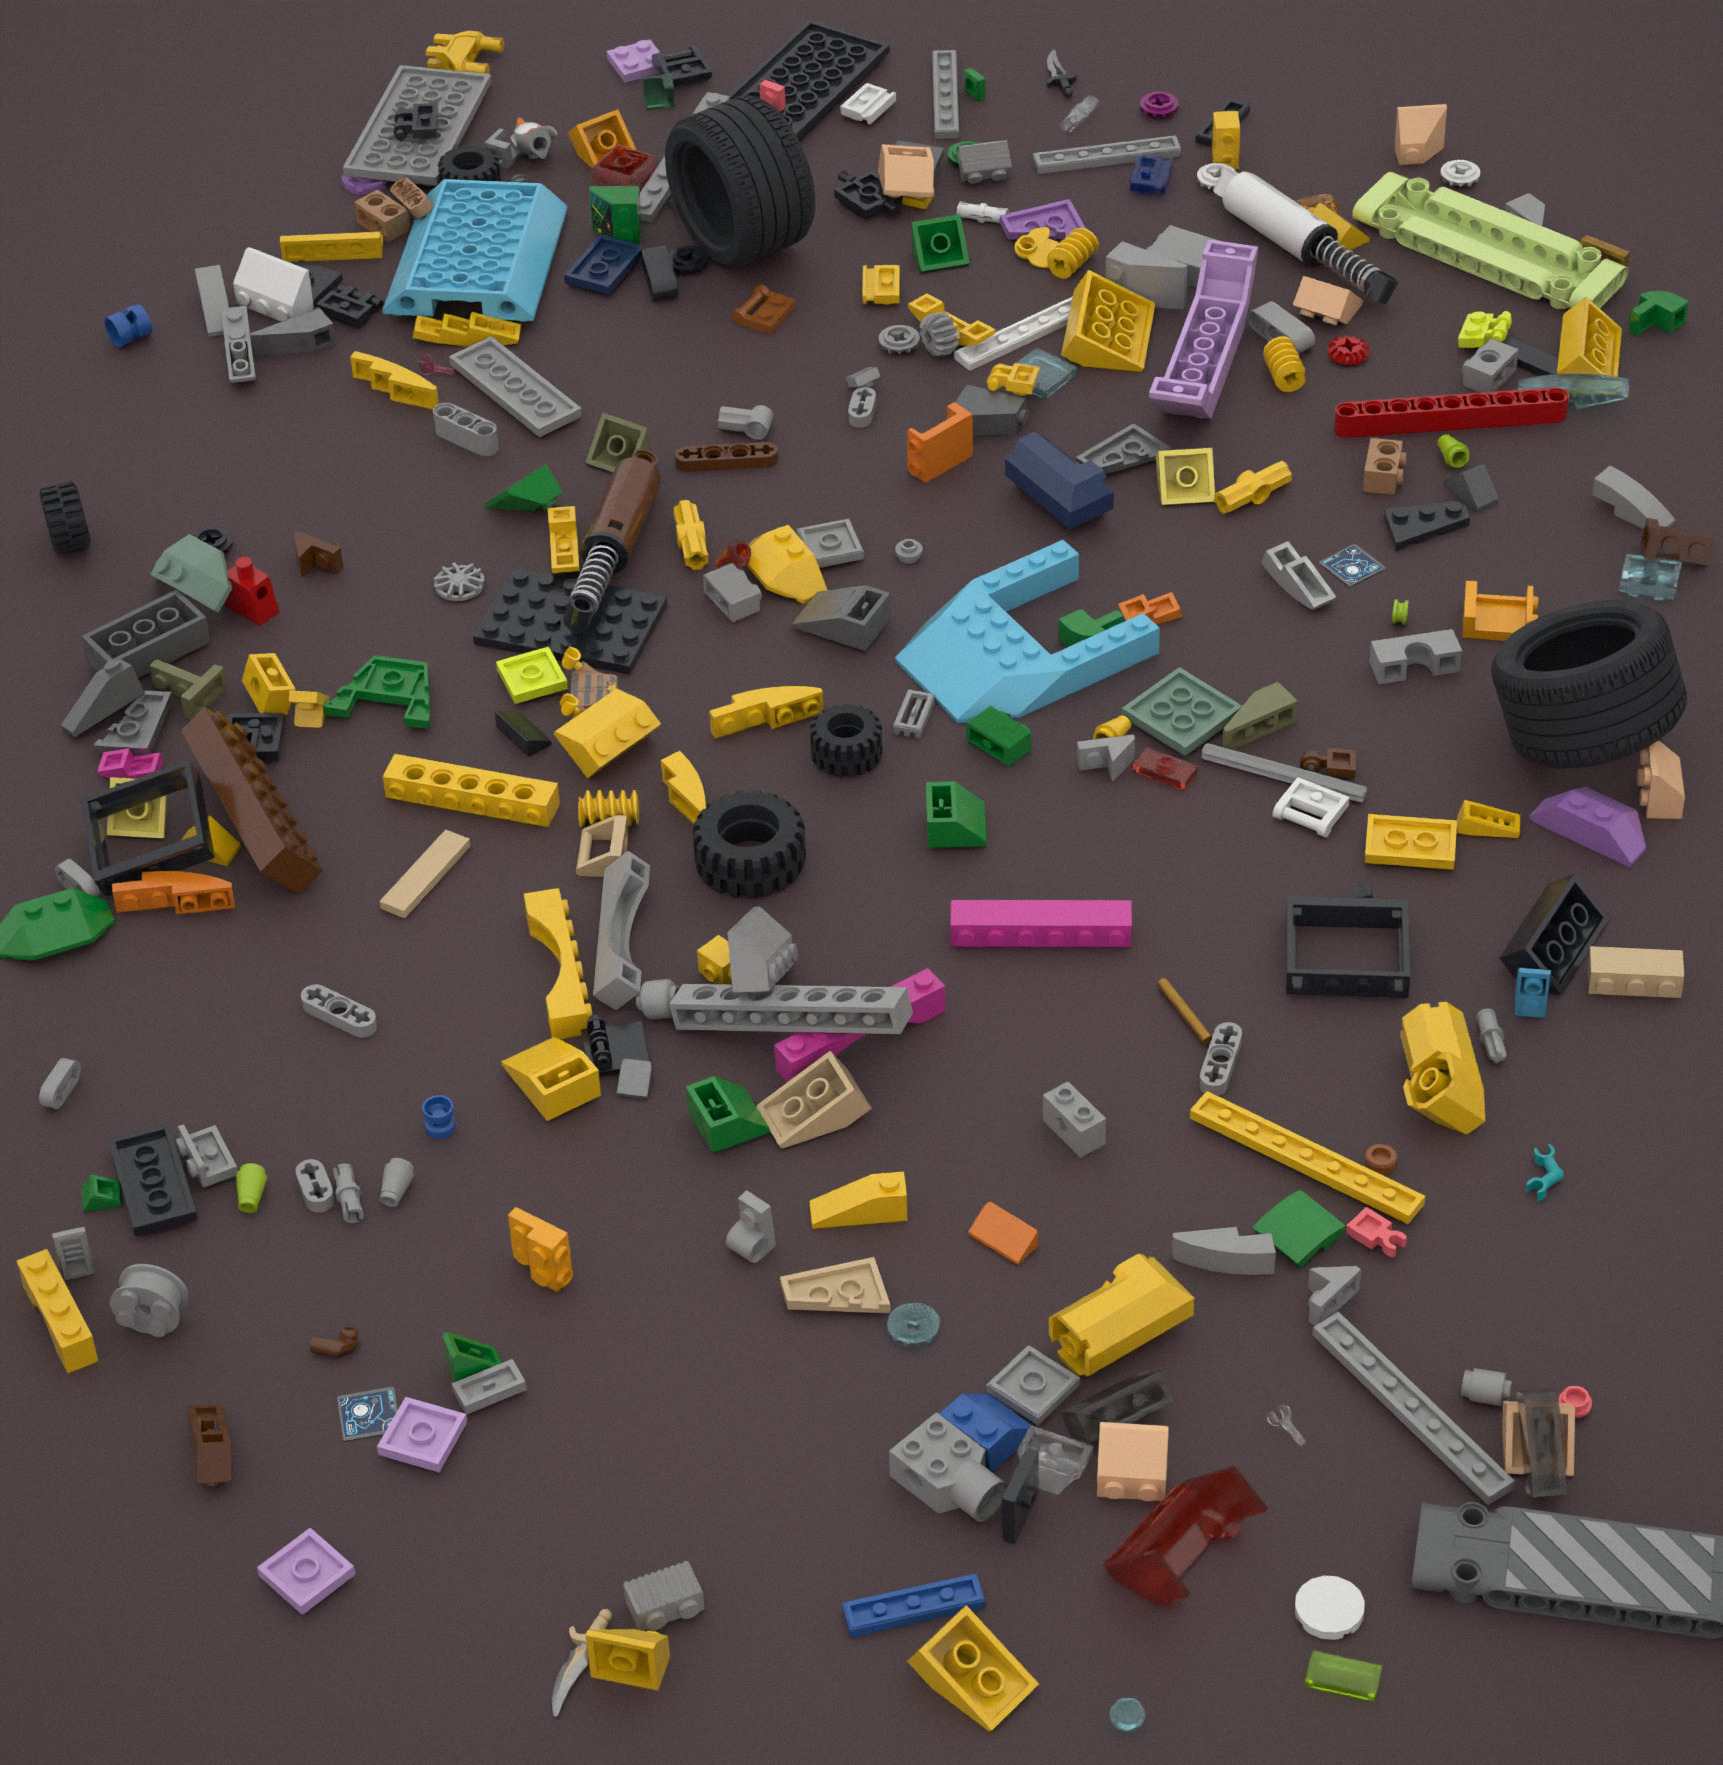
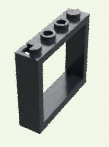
[81,760,215,897]
[1286,896,1410,998]

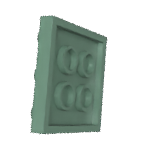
[1122,667,1242,756]

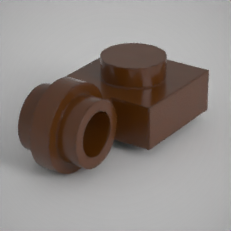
[1300,748,1356,778]

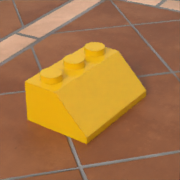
[553,688,661,779]

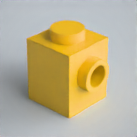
[697,935,732,985]

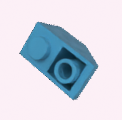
[1514,968,1551,1018]

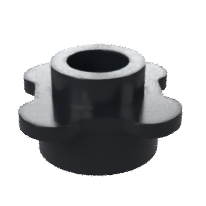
[1351,879,1373,898]

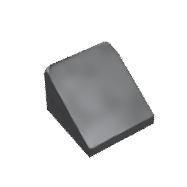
[617,1059,654,1100]

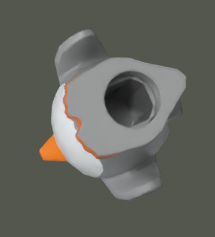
[510,117,558,159]

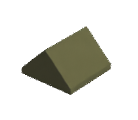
[585,413,651,472]

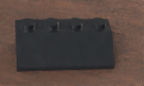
[1499,874,1610,995]

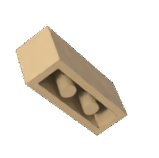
[1587,946,1684,998]

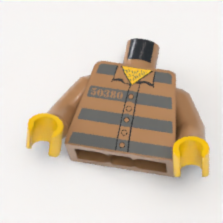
[559,647,635,720]

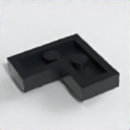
[227,713,285,760]

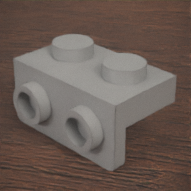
[175,1124,238,1188]

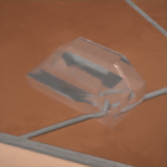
[1018,1425,1093,1495]

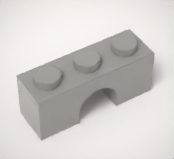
[1369,629,1462,684]

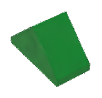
[442,1332,502,1382]

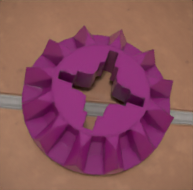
[1140,91,1179,118]

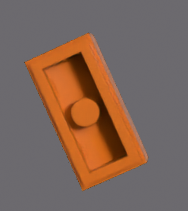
[968,1201,1038,1265]

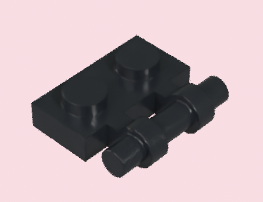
[394,103,438,141]
[316,285,384,327]

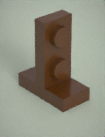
[1640,518,1714,566]

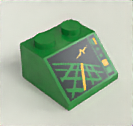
[589,186,642,245]

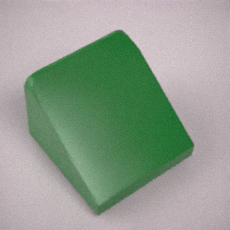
[82,1174,121,1212]

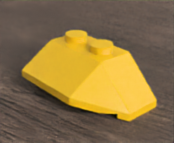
[741,525,827,604]

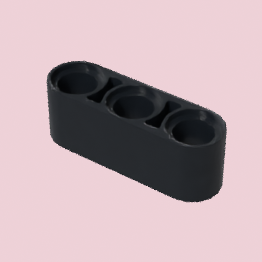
[640,245,678,300]

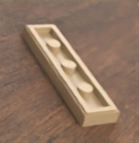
[379,829,471,918]

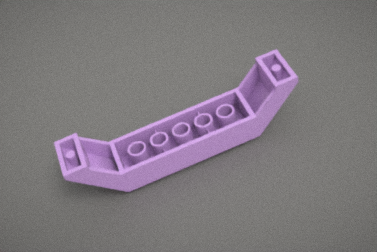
[1149,240,1258,419]

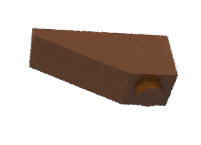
[188,1404,231,1486]

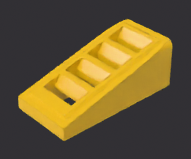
[1456,800,1520,838]

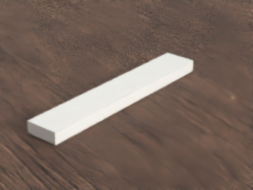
[954,297,1073,371]

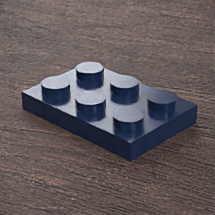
[564,234,644,295]

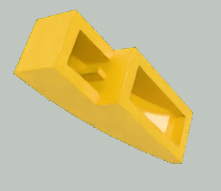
[661,751,706,824]

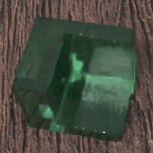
[642,74,675,110]

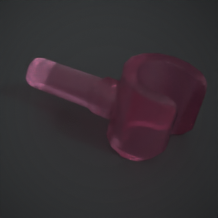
[418,354,455,375]

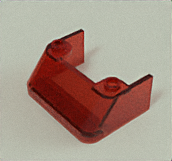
[1103,1465,1268,1606]

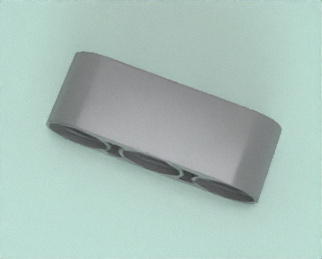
[1247,301,1316,354]
[433,403,499,456]

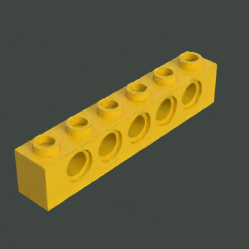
[382,754,560,827]

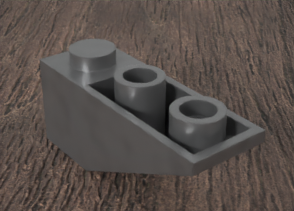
[250,308,336,356]

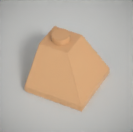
[1394,104,1447,165]

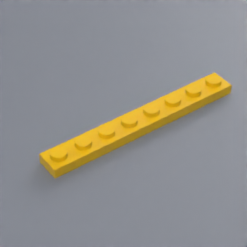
[1190,1091,1425,1224]

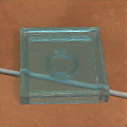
[1017,347,1077,399]

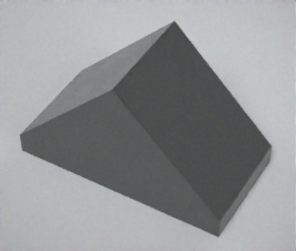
[1443,463,1499,512]

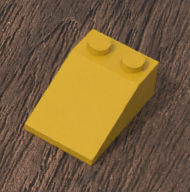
[907,1605,1039,1732]

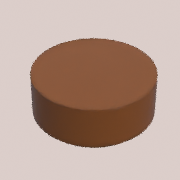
[1365,1144,1397,1175]

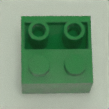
[926,781,987,848]
[685,1076,770,1153]

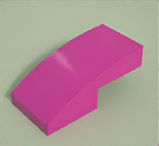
[97,748,164,779]

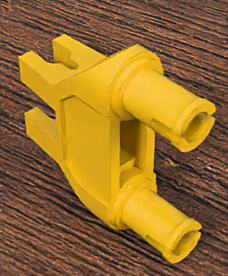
[426,31,504,74]

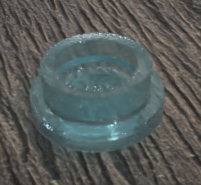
[1110,1697,1145,1732]

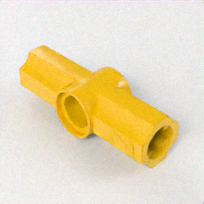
[1214,461,1292,514]
[673,500,709,570]

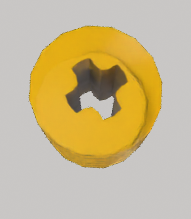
[1047,227,1099,279]
[1263,336,1306,392]
[578,790,639,827]

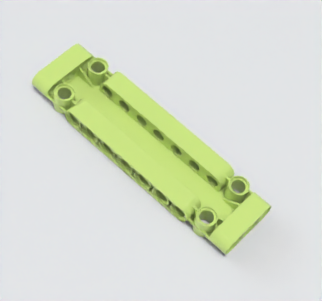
[1352,172,1628,309]

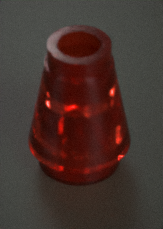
[716,540,752,569]

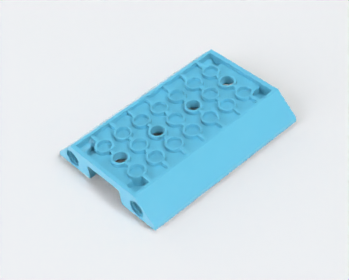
[383,179,568,322]

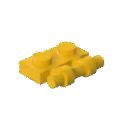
[987,363,1040,396]

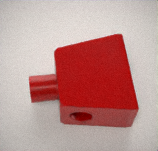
[224,557,279,626]

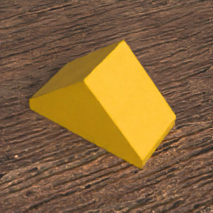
[181,816,241,866]

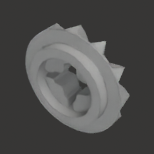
[879,325,920,355]

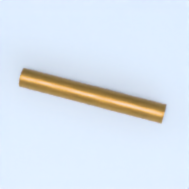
[1157,978,1213,1045]

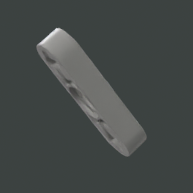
[301,984,377,1038]
[1199,1022,1242,1096]

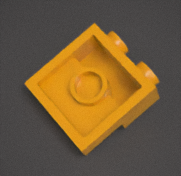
[508,1207,573,1292]

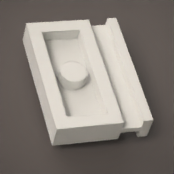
[841,83,896,124]

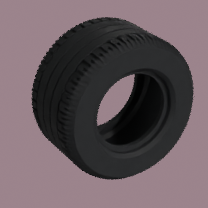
[665,95,816,267]
[1491,600,1687,769]

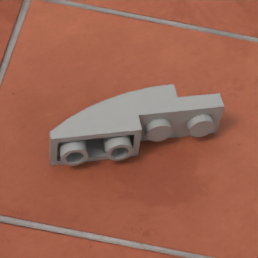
[221,306,256,383]

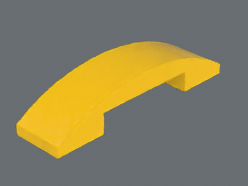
[908,294,996,346]
[548,506,580,573]

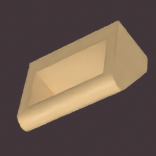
[576,815,629,877]

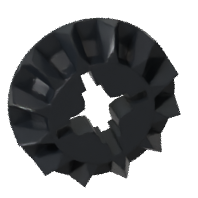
[669,246,708,274]
[192,526,233,553]

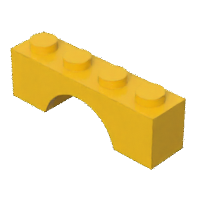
[17,1249,98,1373]

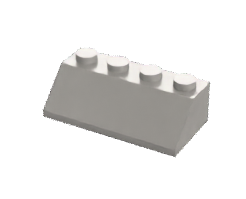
[727,906,798,993]

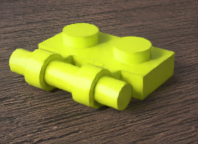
[1458,311,1512,348]

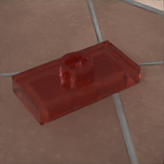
[1133,747,1198,790]

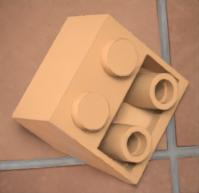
[878,144,934,199]
[1637,741,1685,819]

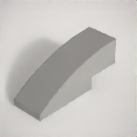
[195,265,229,337]
[1592,466,1675,529]
[1261,541,1336,610]
[1172,1227,1276,1275]

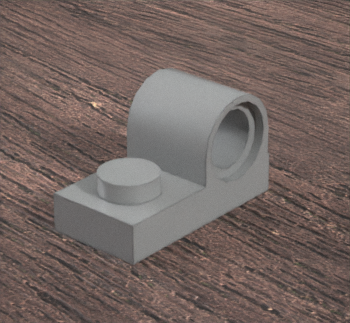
[726,1190,776,1263]

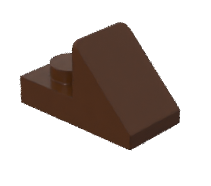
[293,530,343,577]

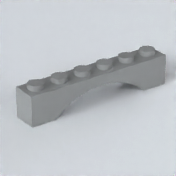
[593,851,650,1010]

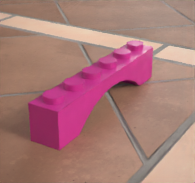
[774,968,946,1082]

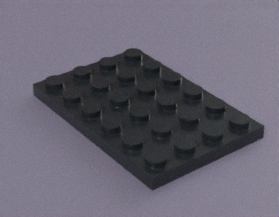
[473,567,668,674]

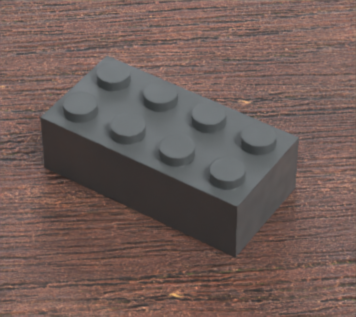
[82,590,211,678]

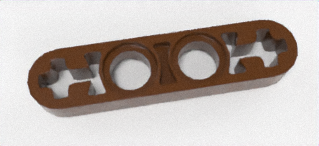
[675,442,778,472]

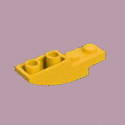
[709,686,824,739]

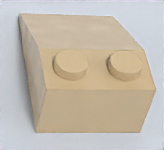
[756,1051,872,1149]

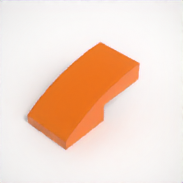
[1118,592,1183,624]

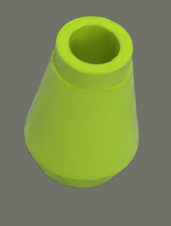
[1437,434,1469,468]
[236,1163,268,1213]

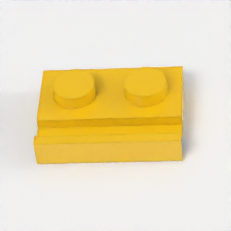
[862,265,900,305]

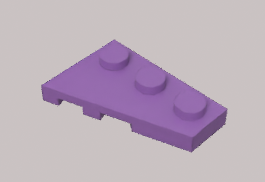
[999,199,1086,239]

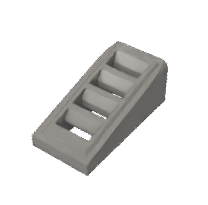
[52,1227,95,1280]

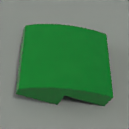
[1252,1190,1346,1269]

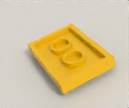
[1365,814,1457,870]

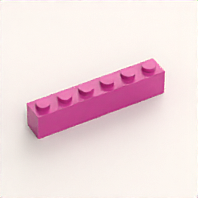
[950,900,1132,947]

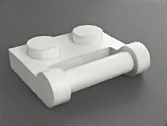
[1272,777,1349,838]

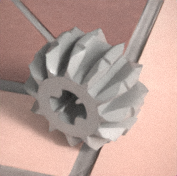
[920,312,959,356]

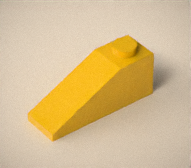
[809,1171,908,1229]

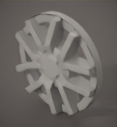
[434,563,485,601]

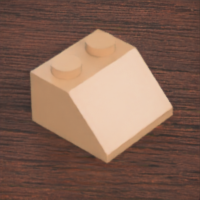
[1293,276,1363,326]
[1502,1401,1575,1476]
[1097,1422,1169,1501]

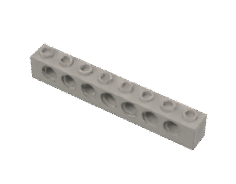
[669,984,913,1034]

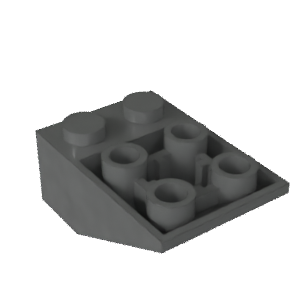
[792,585,891,651]

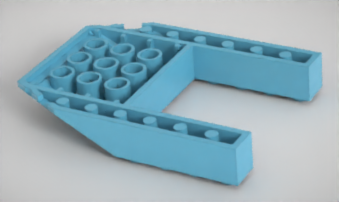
[895,540,1160,723]

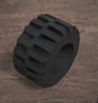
[438,145,501,182]
[39,481,91,554]
[810,703,883,777]

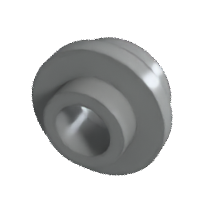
[895,539,923,564]

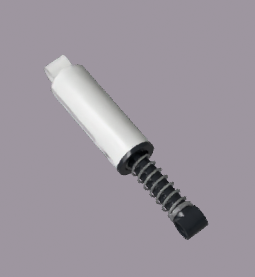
[1213,168,1399,305]

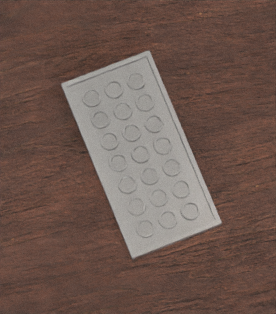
[343,65,492,186]

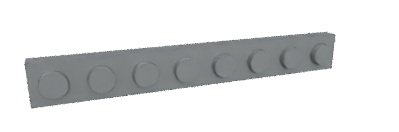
[640,92,730,223]
[1313,1312,1515,1505]

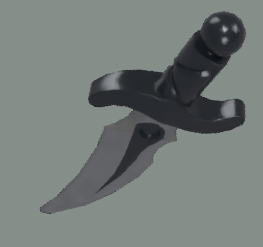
[1047,50,1077,97]

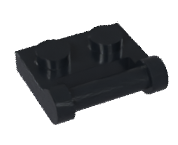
[651,45,713,87]

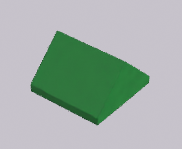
[911,214,970,272]

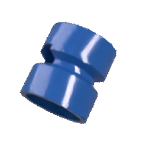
[104,304,152,348]

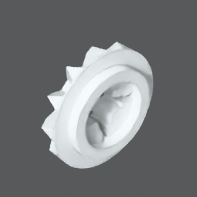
[1440,160,1480,188]
[1197,163,1235,190]

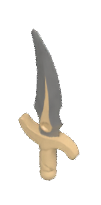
[551,1609,612,1717]

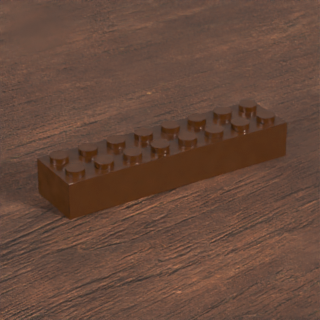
[181,707,323,895]

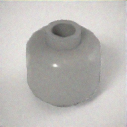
[636,979,680,1020]

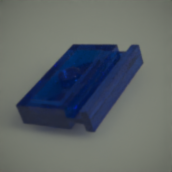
[1130,155,1173,194]

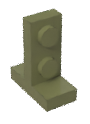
[149,659,227,720]

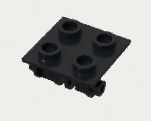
[581,1015,649,1074]

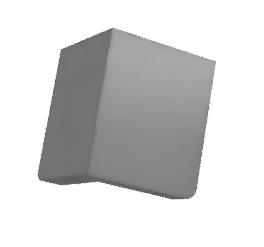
[485,128,522,169]

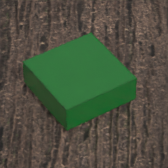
[964,68,986,101]

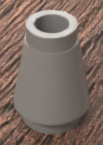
[379,1158,415,1207]

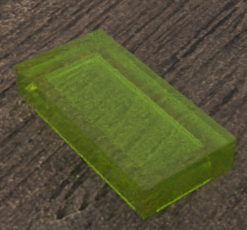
[1305,1650,1382,1701]

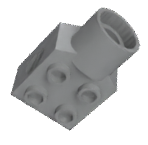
[889,1412,1008,1522]

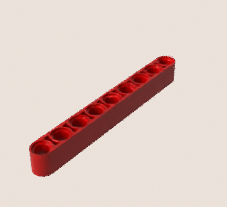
[1334,387,1569,438]

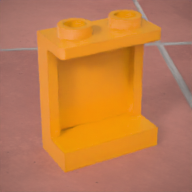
[1462,581,1538,641]

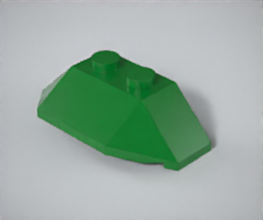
[0,888,115,960]

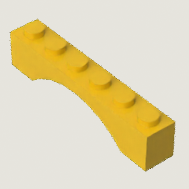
[524,888,592,1039]

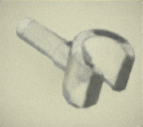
[1267,1404,1307,1447]

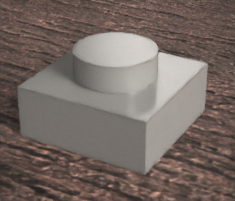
[845,367,881,388]

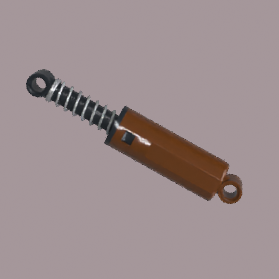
[563,449,661,632]

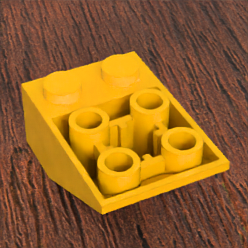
[501,1037,601,1121]

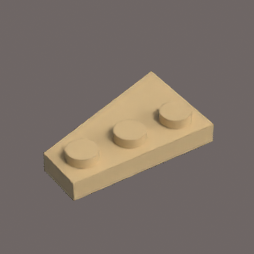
[780,1257,891,1313]

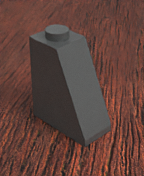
[955,385,1029,436]

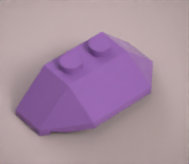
[1529,787,1646,868]

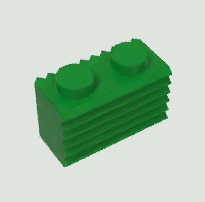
[966,705,1031,767]

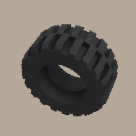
[693,790,806,898]

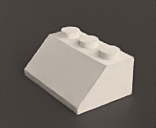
[233,247,314,322]

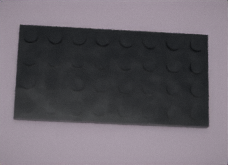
[727,20,890,140]

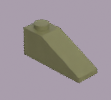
[1223,682,1298,750]

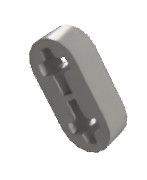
[848,387,876,428]
[55,859,100,897]
[39,1058,81,1110]
[296,1159,334,1213]

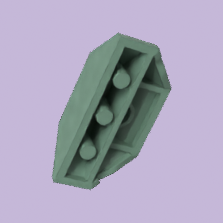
[150,534,232,613]

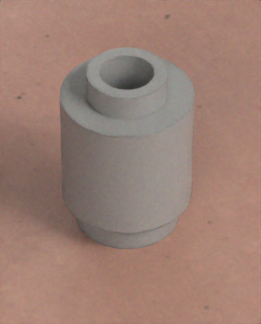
[1461,1368,1512,1406]

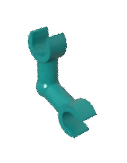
[1526,1144,1564,1201]

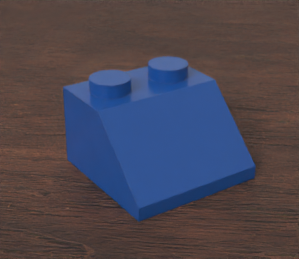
[939,1393,1037,1472]

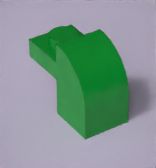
[1629,291,1689,336]
[1058,609,1124,648]

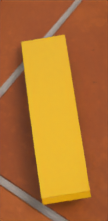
[412,312,521,346]
[350,351,439,410]

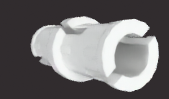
[957,202,1009,223]

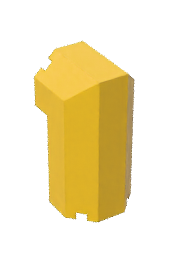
[1400,1002,1485,1135]
[1049,1253,1194,1376]

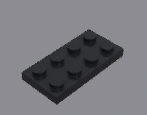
[108,1123,198,1236]

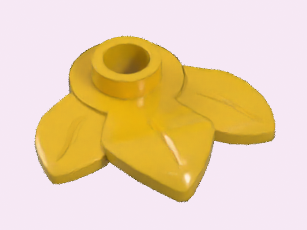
[1015,227,1059,269]

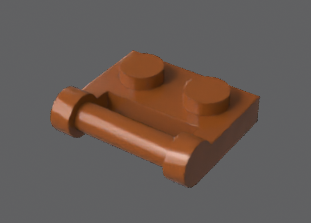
[731,285,796,335]

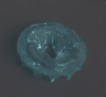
[887,1303,940,1348]

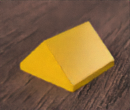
[1312,202,1370,250]

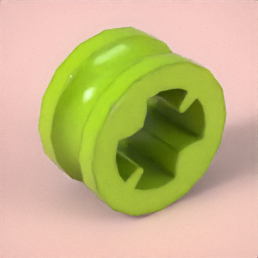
[1392,599,1409,625]

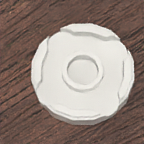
[1295,1576,1365,1640]

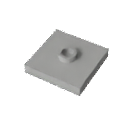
[797,519,864,568]
[986,1345,1080,1425]

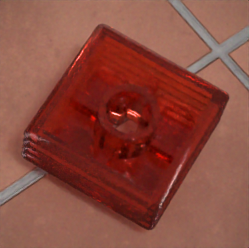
[591,144,657,188]

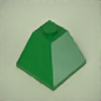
[484,465,563,511]

